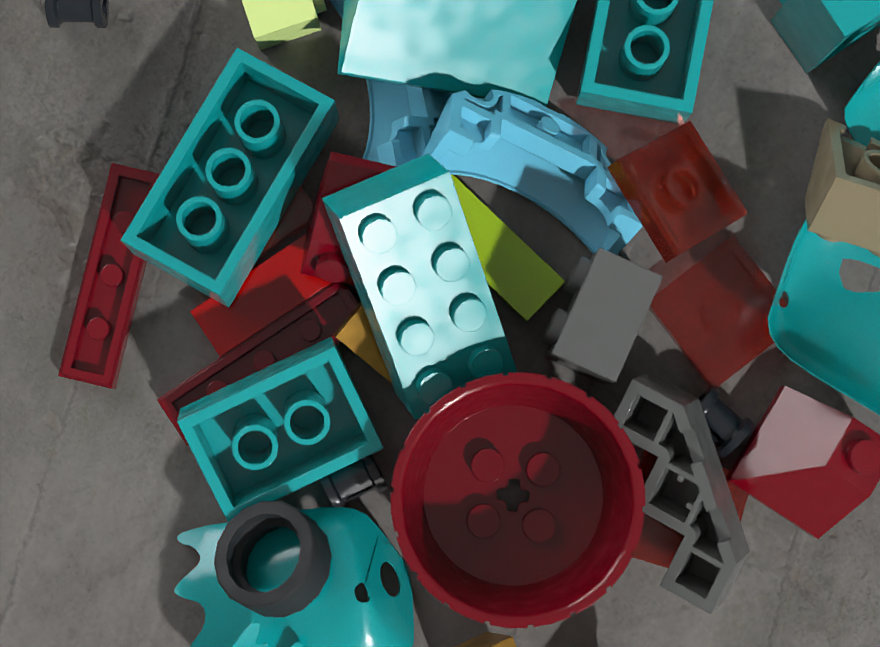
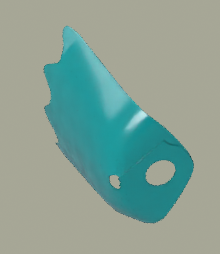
[768,220,880,416]
[174,507,414,647]

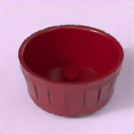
[391,372,645,628]

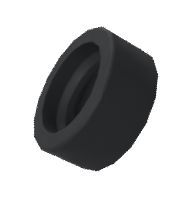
[214,501,332,617]

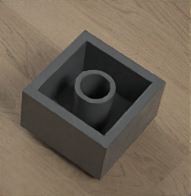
[541,247,663,385]

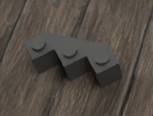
[614,373,750,614]

